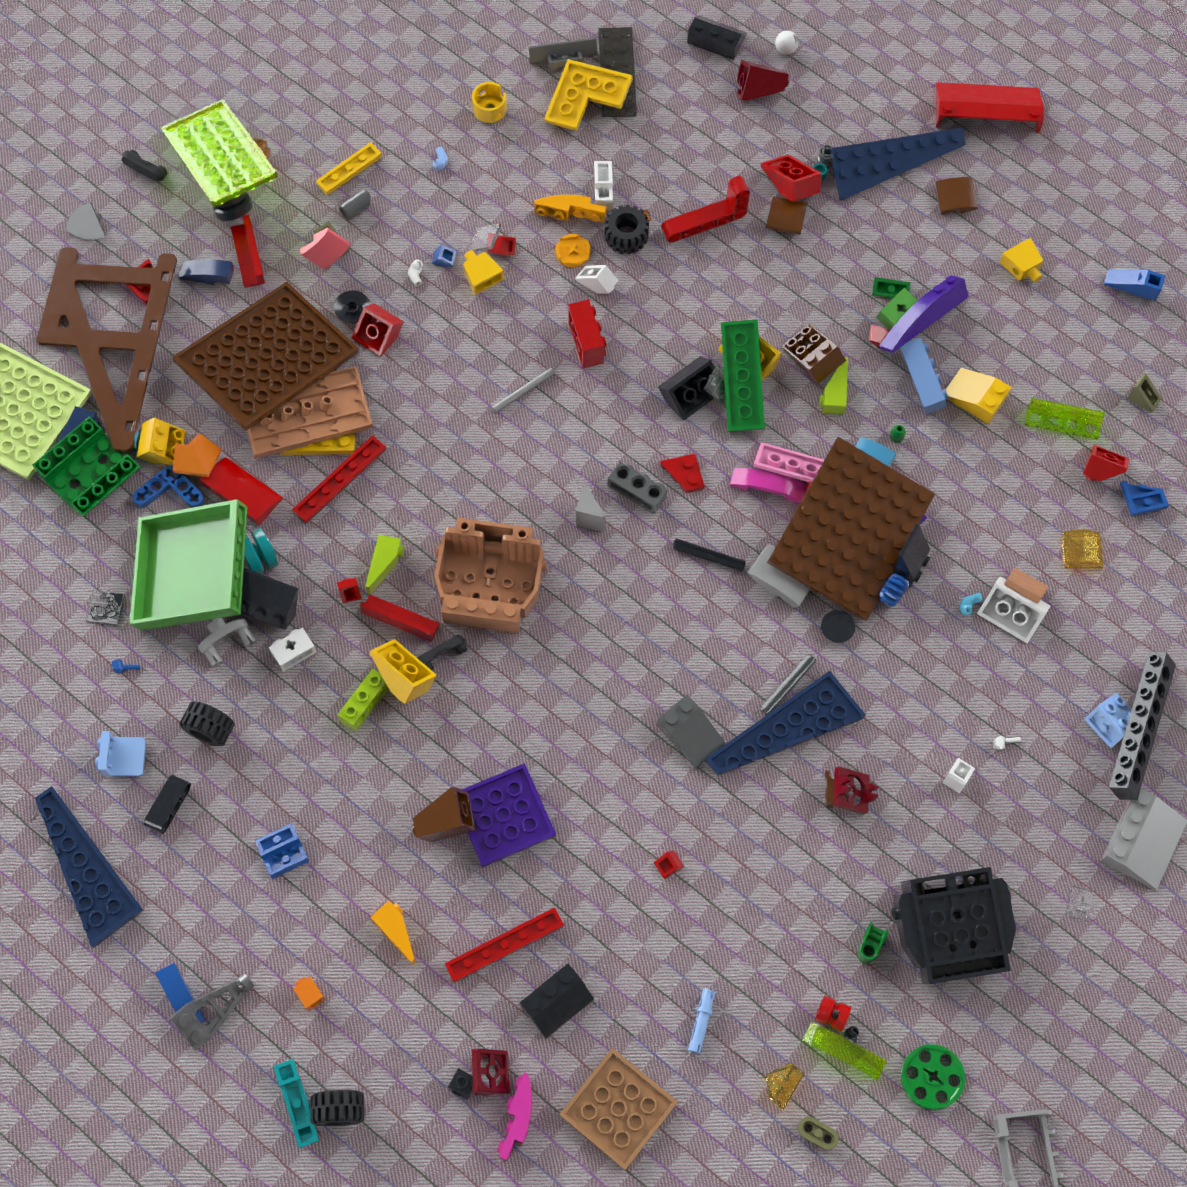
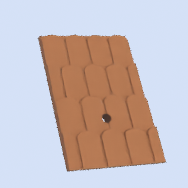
[247,366,373,458]

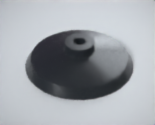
[821,610,855,643]

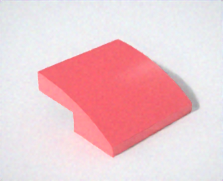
[300,227,350,269]

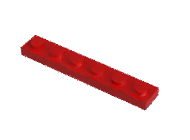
[292,435,387,524]
[444,907,564,983]

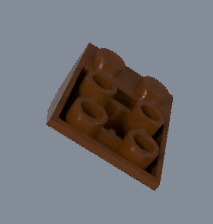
[782,323,846,384]

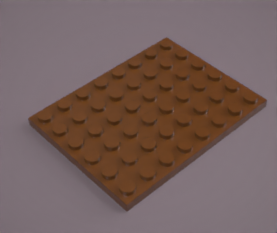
[173,282,359,431]
[766,437,935,621]

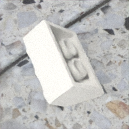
[977,577,1050,644]

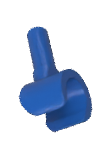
[112,659,140,673]

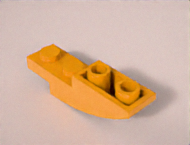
[534,195,606,222]

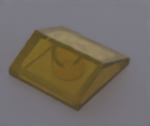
[1062,528,1103,569]

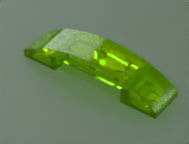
[802,1022,887,1080]

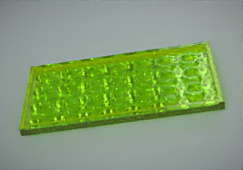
[161,99,278,207]

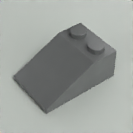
[657,694,725,769]

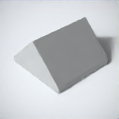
[576,486,605,532]

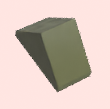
[1127,373,1162,412]

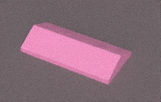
[753,442,824,482]

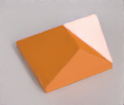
[173,433,222,477]

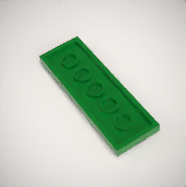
[721,319,765,432]

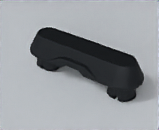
[122,149,167,181]
[417,634,468,670]

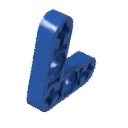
[133,465,204,508]

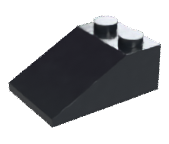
[892,524,931,587]

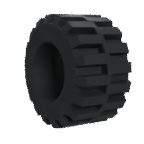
[604,205,649,254]
[179,702,235,746]
[310,1090,365,1126]

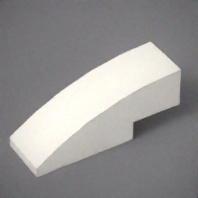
[594,161,613,211]

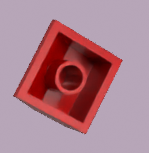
[352,304,404,356]

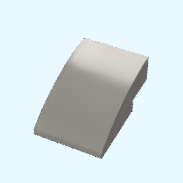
[747,544,810,608]

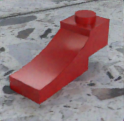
[337,578,362,604]

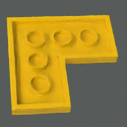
[544,59,633,131]

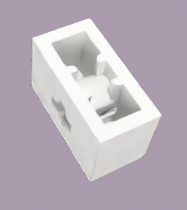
[269,627,317,672]

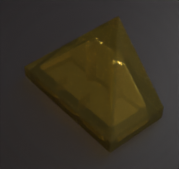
[766,1063,804,1110]

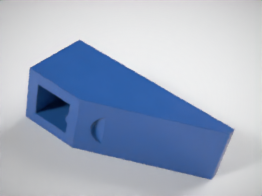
[1103,269,1166,301]

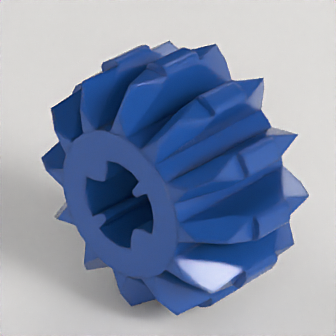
[879,574,909,607]

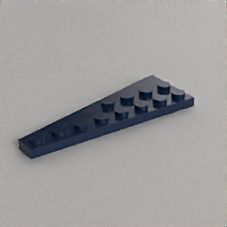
[830,128,966,201]
[705,671,866,776]
[35,786,144,948]

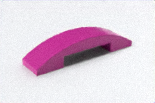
[730,468,807,503]

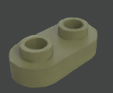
[797,1117,839,1150]

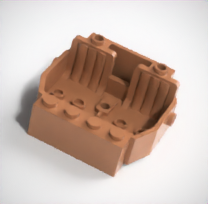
[434,517,547,633]

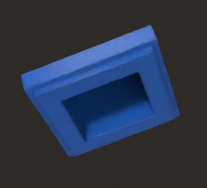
[432,244,457,267]

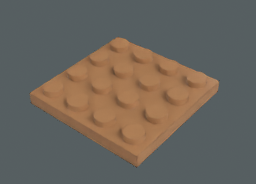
[559,1048,678,1171]

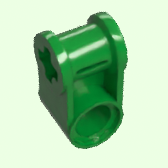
[857,922,889,964]

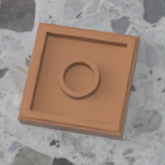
[1004,568,1048,604]

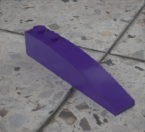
[879,275,969,353]

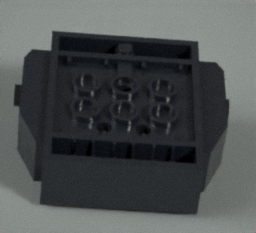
[891,867,1016,984]

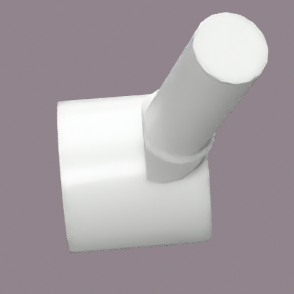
[993,736,1021,750]

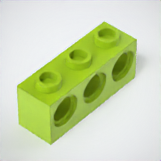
[337,669,389,732]

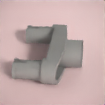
[198,618,257,668]

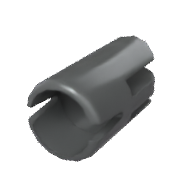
[339,190,371,220]

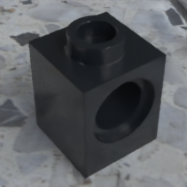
[448,1068,473,1100]

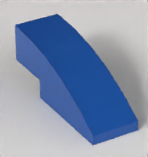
[155,963,205,1023]

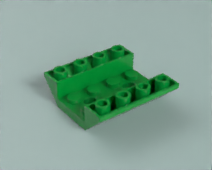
[32,416,141,517]

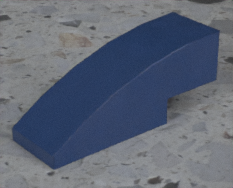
[179,259,234,285]

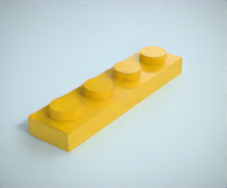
[316,142,382,196]
[280,434,355,455]

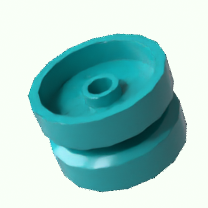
[244,527,279,574]

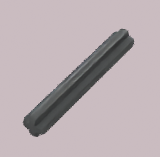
[760,654,816,715]

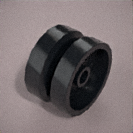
[207,178,253,221]

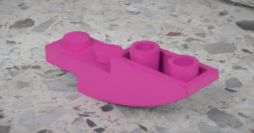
[497,1072,532,1162]

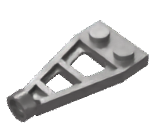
[169,973,254,1051]

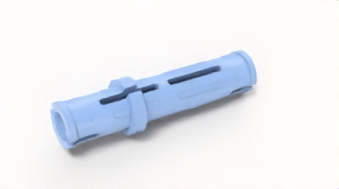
[688,989,716,1054]

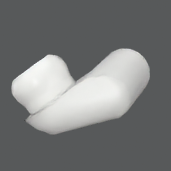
[408,260,423,287]

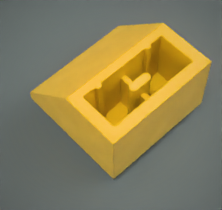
[137,417,186,465]

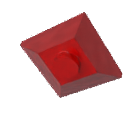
[1083,444,1129,481]

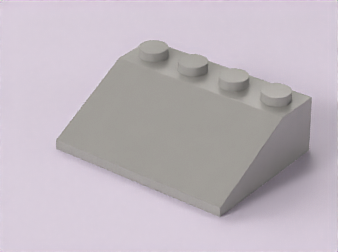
[1100,789,1187,890]

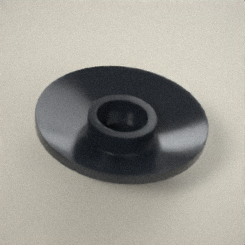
[334,290,370,323]

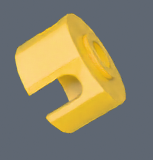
[472,82,507,123]

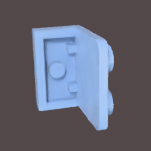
[96,731,146,777]

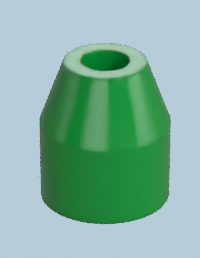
[890,425,906,443]

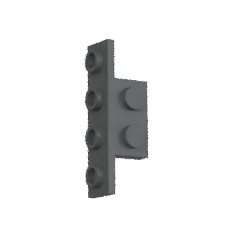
[528,37,598,70]

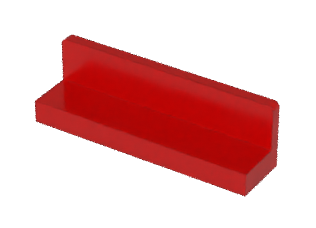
[231,214,265,288]
[360,594,440,642]

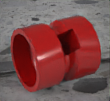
[814,995,852,1032]

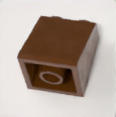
[412,787,475,842]

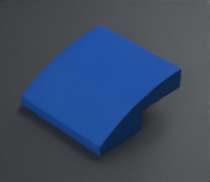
[255,823,309,879]

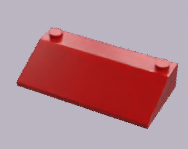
[936,82,1044,133]

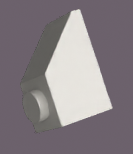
[575,265,618,294]

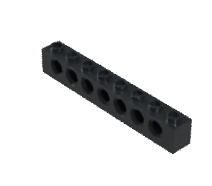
[1109,652,1176,800]

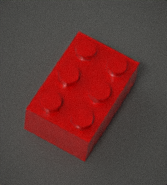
[568,299,607,369]

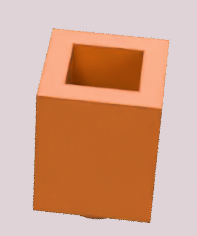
[293,976,326,1012]

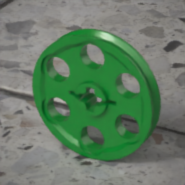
[901,1044,965,1110]

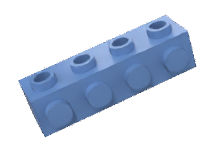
[900,337,949,414]

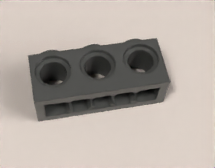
[607,461,667,514]

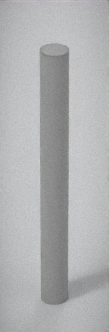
[491,368,555,413]

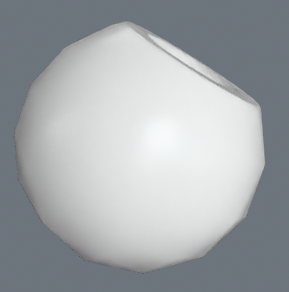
[775,31,798,55]

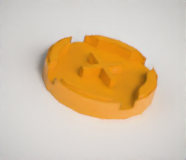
[555,234,590,267]

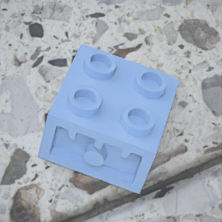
[1084,693,1132,748]

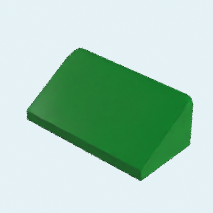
[872,277,911,298]

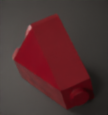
[737,60,790,101]

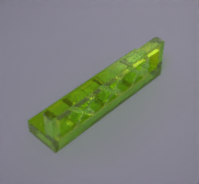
[1025,398,1105,440]

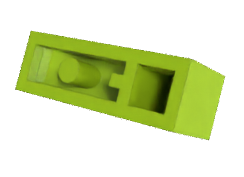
[819,357,848,415]
[365,535,405,594]

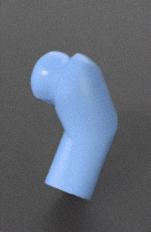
[432,147,448,171]

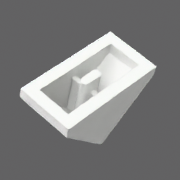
[943,758,975,794]

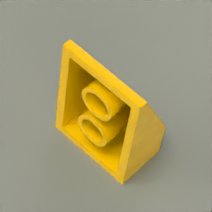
[946,368,1012,424]
[370,639,437,704]

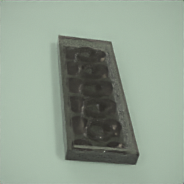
[598,27,637,117]

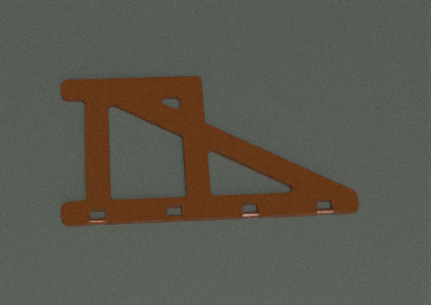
[36,247,177,452]

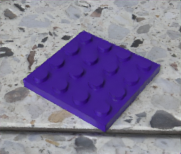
[462,763,556,868]

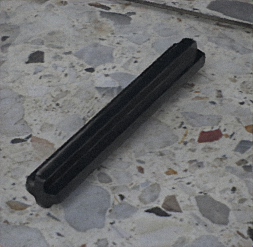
[673,538,746,571]

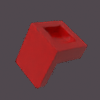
[488,234,516,255]

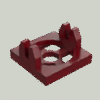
[833,766,878,815]
[471,1049,510,1096]

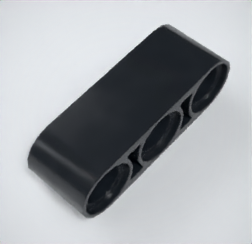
[144,774,191,834]

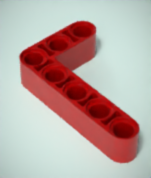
[661,176,750,243]

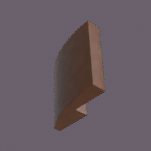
[935,177,978,215]
[766,196,807,235]

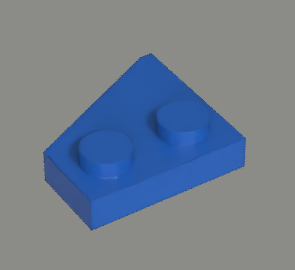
[1120,481,1169,516]

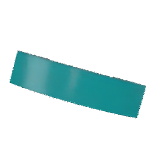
[273,1059,320,1148]

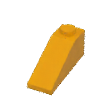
[370,901,416,965]

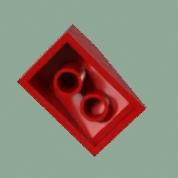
[761,154,821,202]

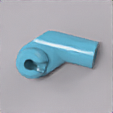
[959,592,983,615]

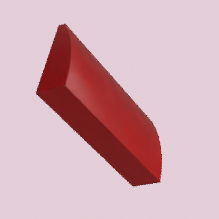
[199,457,283,526]

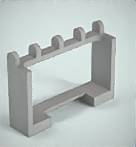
[993,1109,1065,1187]

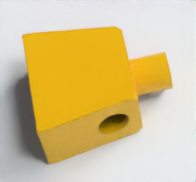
[999,238,1043,283]
[463,250,504,295]

